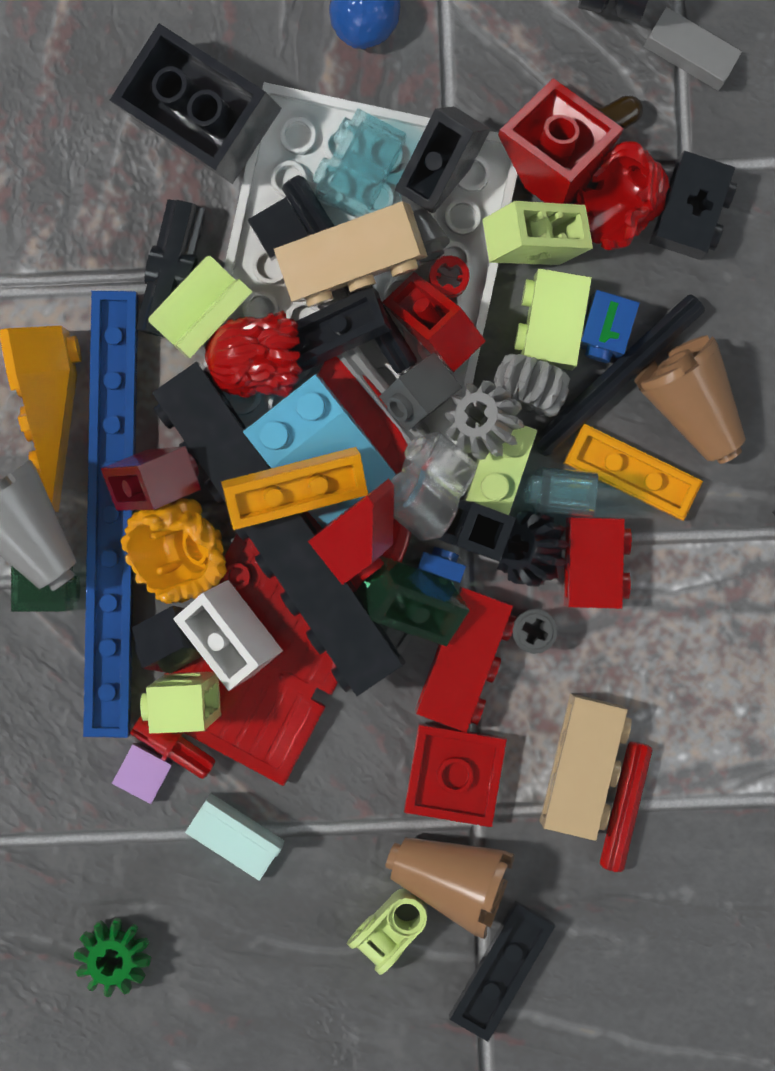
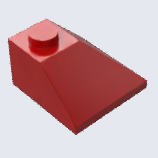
[498,78,624,204]

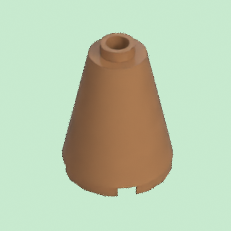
[634,335,746,464]
[386,837,515,939]

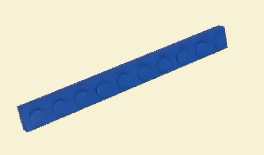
[83,290,139,738]

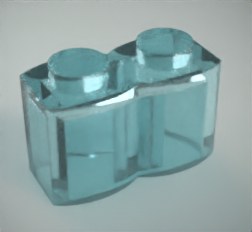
[524,467,598,518]

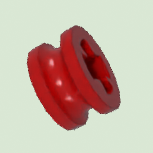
[429,255,470,299]

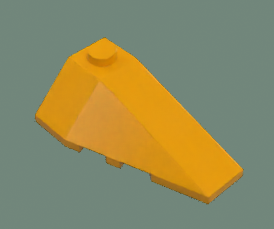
[0,326,82,513]

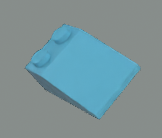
[243,374,404,528]

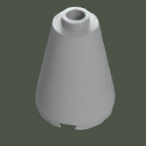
[0,460,77,591]

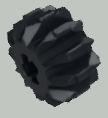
[497,510,570,587]

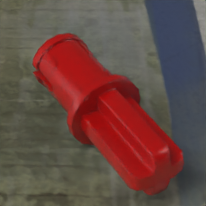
[130,716,215,779]

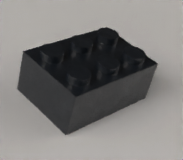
[110,23,282,184]

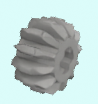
[493,354,570,417]
[444,380,524,460]

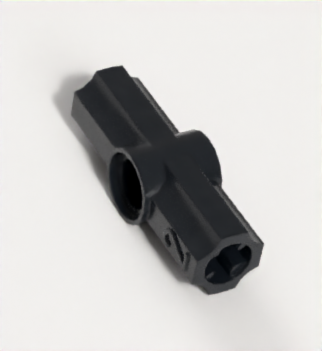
[136,199,206,338]

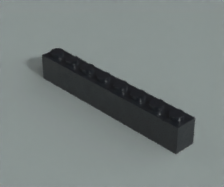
[152,361,406,696]

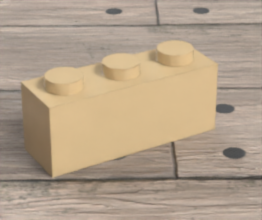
[274,201,428,308]
[539,693,632,841]

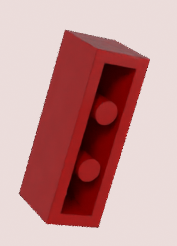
[415,586,517,733]

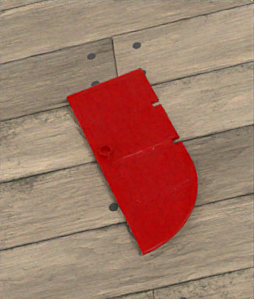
[164,357,417,786]

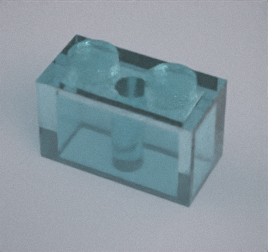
[312,108,406,218]

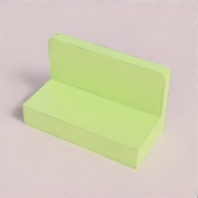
[148,256,253,358]

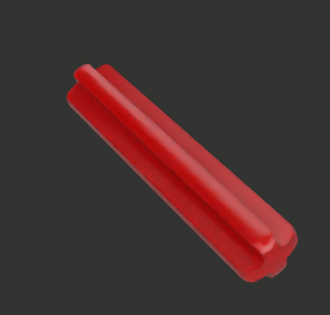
[600,742,652,872]

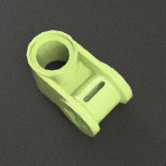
[347,888,427,975]

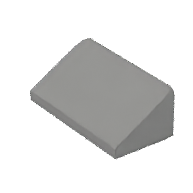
[643,7,742,91]

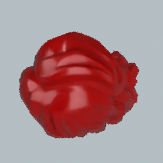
[574,141,669,250]
[205,310,303,398]

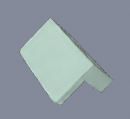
[185,793,284,881]

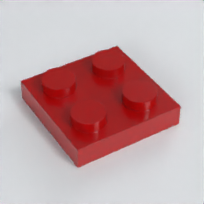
[404,723,507,827]

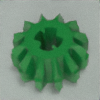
[74,918,152,997]

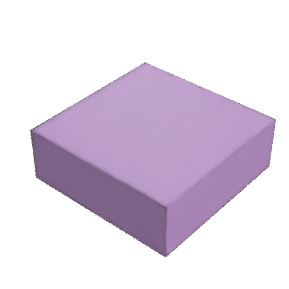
[112,743,173,804]

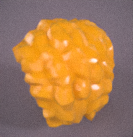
[120,498,227,604]

